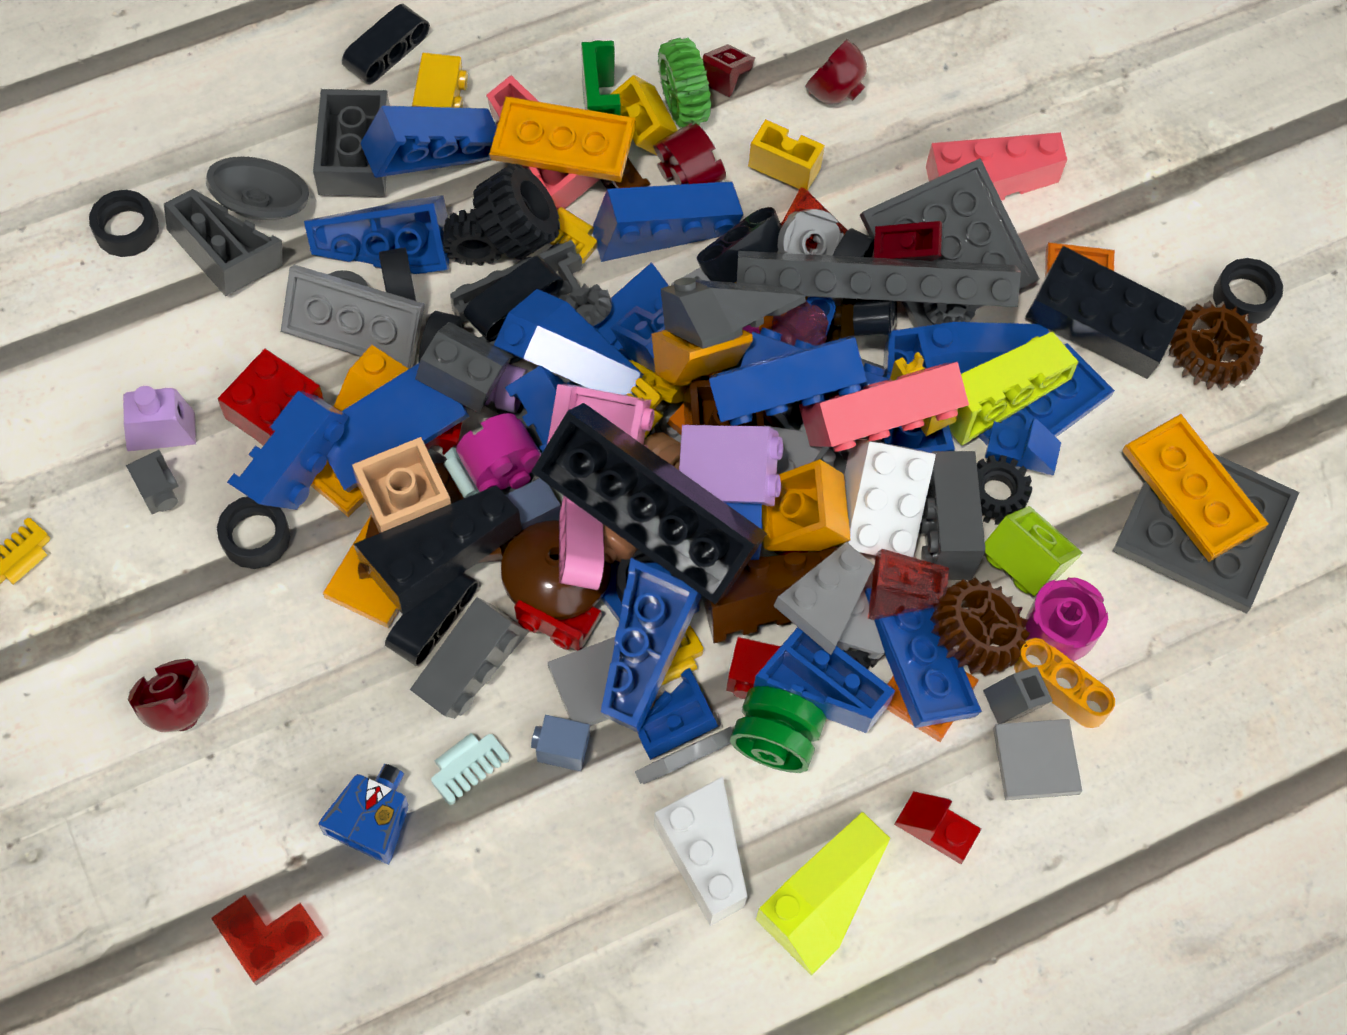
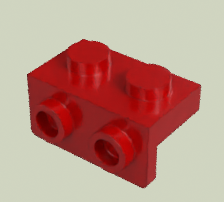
[514,600,602,651]

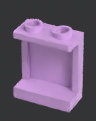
[679,425,783,506]

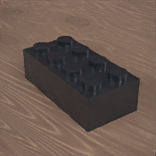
[1025,246,1187,379]

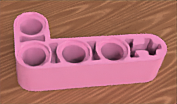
[559,496,604,590]

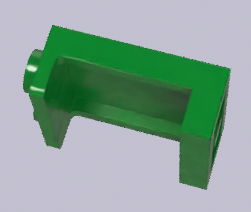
[581,40,621,115]

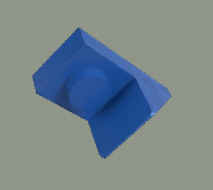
[984,418,1061,476]

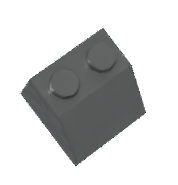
[415,322,513,413]

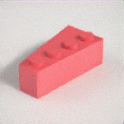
[486,75,600,210]
[926,132,1067,201]
[799,362,969,452]

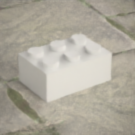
[836,438,936,562]

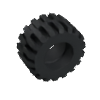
[473,164,560,260]

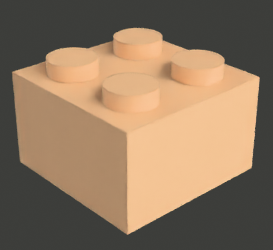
[352,437,451,533]

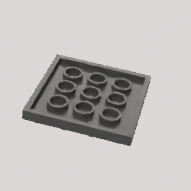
[859,158,1040,327]
[1113,453,1300,614]

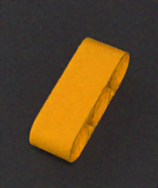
[1014,638,1115,728]

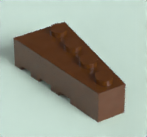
[702,548,838,644]

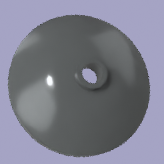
[206,156,309,220]

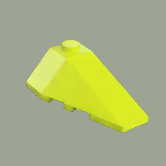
[755,812,890,976]

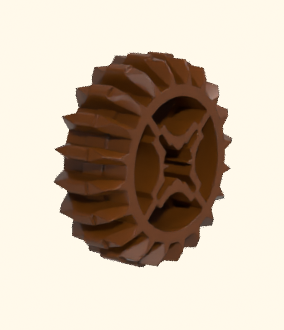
[1169,300,1264,391]
[930,577,1030,676]

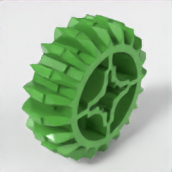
[657,37,712,127]

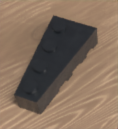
[354,485,522,616]

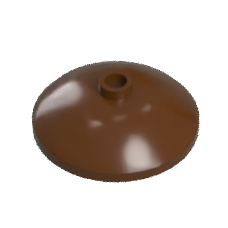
[501,520,611,620]

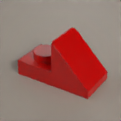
[894,791,981,864]

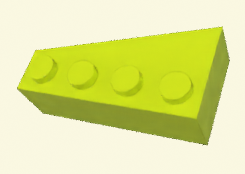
[949,331,1078,446]

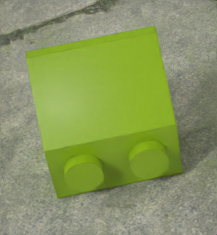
[985,506,1083,596]

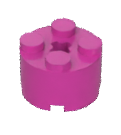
[456,413,541,492]
[1026,577,1108,662]

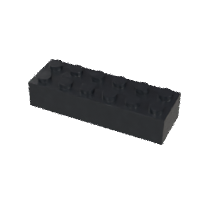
[531,403,768,605]

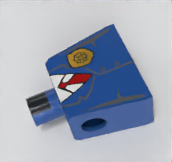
[318,764,409,865]

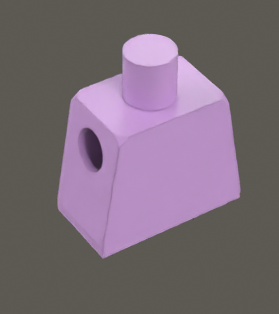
[123,386,196,451]

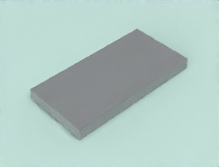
[280,264,425,369]

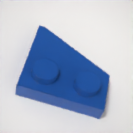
[637,668,718,760]

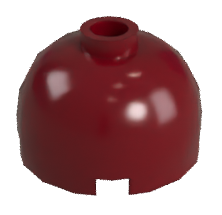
[805,39,867,104]
[128,659,209,732]

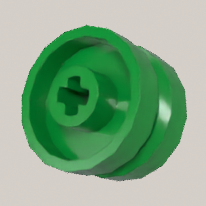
[730,686,826,773]

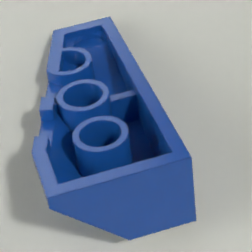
[304,195,449,274]
[923,322,1049,374]

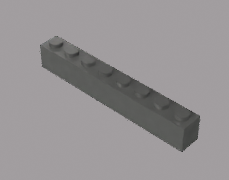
[736,251,1021,307]

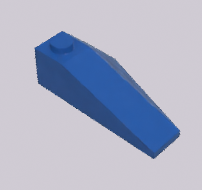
[494,289,644,396]

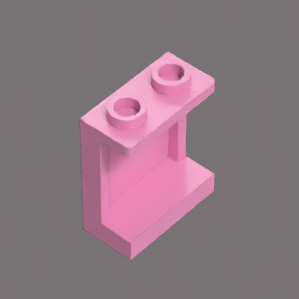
[547,384,654,448]

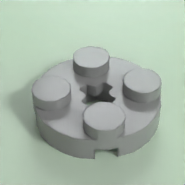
[777,209,844,255]

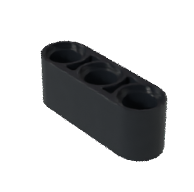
[342,4,430,84]
[697,207,782,283]
[463,256,564,341]
[853,299,897,336]
[385,573,479,666]

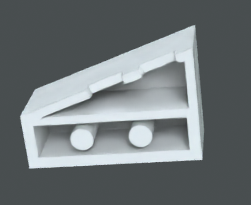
[654,777,747,926]

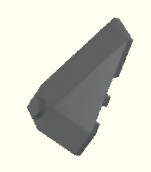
[661,278,806,349]

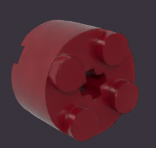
[653,123,726,185]

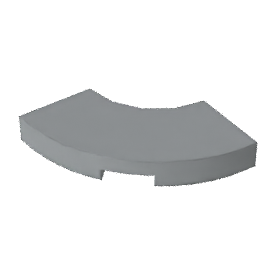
[635,726,733,784]

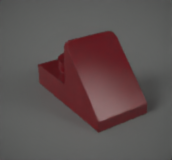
[702,44,755,97]
[874,221,942,261]

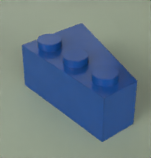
[227,391,349,510]
[754,627,895,733]

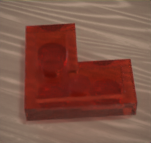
[211,895,324,986]

